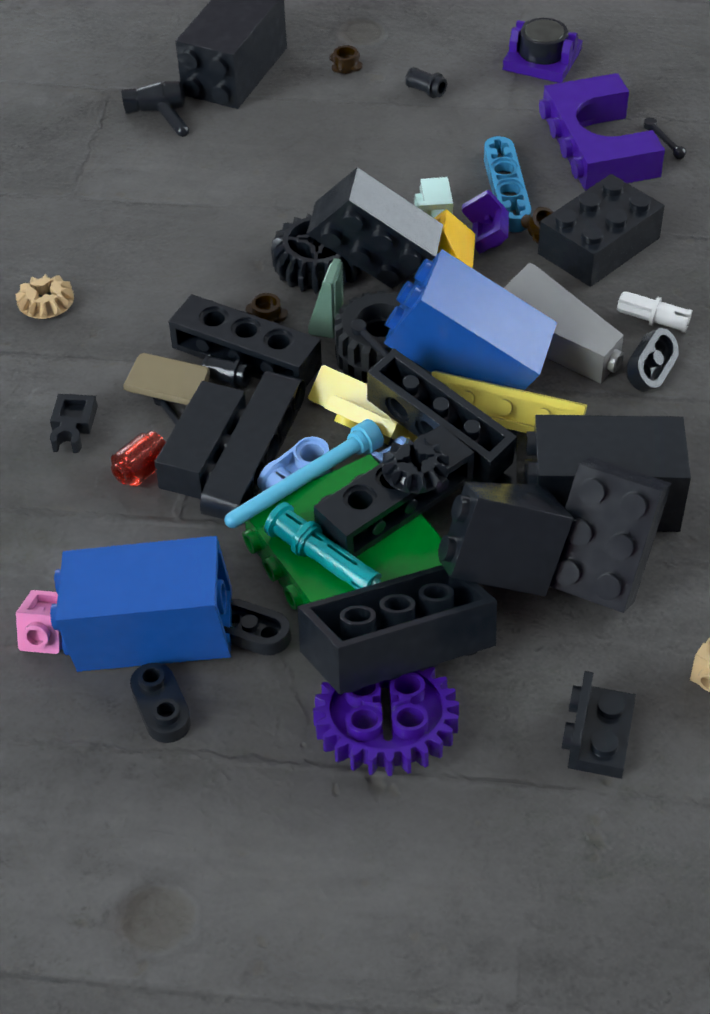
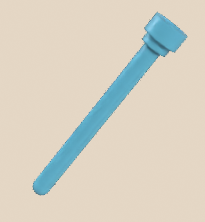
[224,419,384,528]

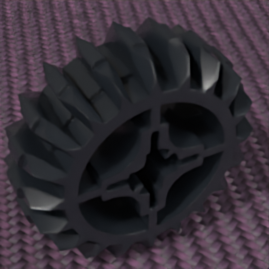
[271,213,362,294]

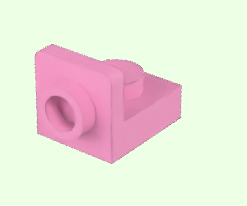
[16,590,62,654]

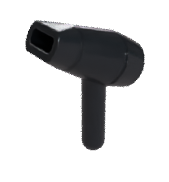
[121,81,189,137]

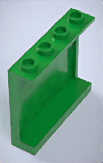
[242,454,442,610]

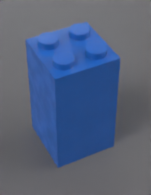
[384,249,557,390]
[50,536,232,672]

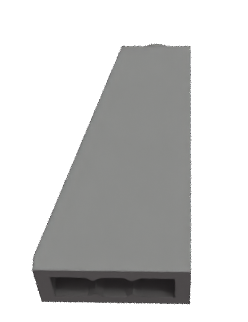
[504,262,625,384]

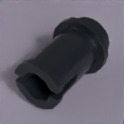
[405,67,447,98]
[202,355,252,389]

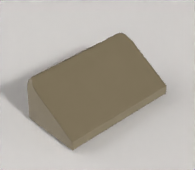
[123,353,210,405]

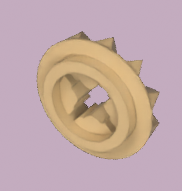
[15,274,74,319]

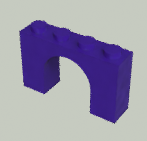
[539,73,665,191]

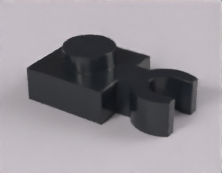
[50,393,98,453]

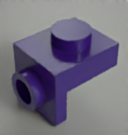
[462,190,509,254]

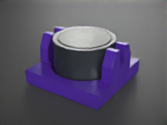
[503,17,583,83]

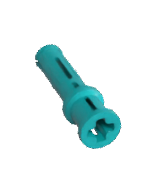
[264,502,382,590]

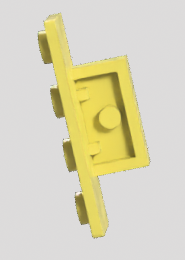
[308,365,418,445]

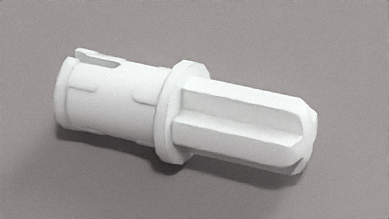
[617,291,693,333]

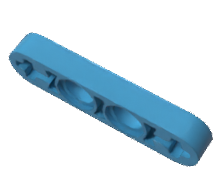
[484,136,531,232]

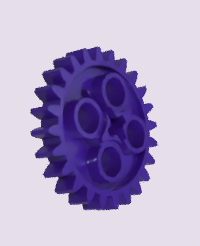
[313,667,459,776]

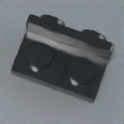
[561,671,636,779]

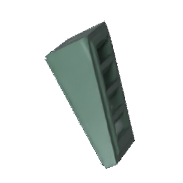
[308,258,344,339]

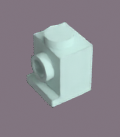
[414,177,453,218]

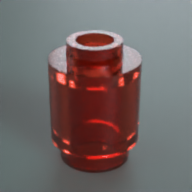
[111,431,166,487]

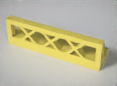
[432,371,587,433]

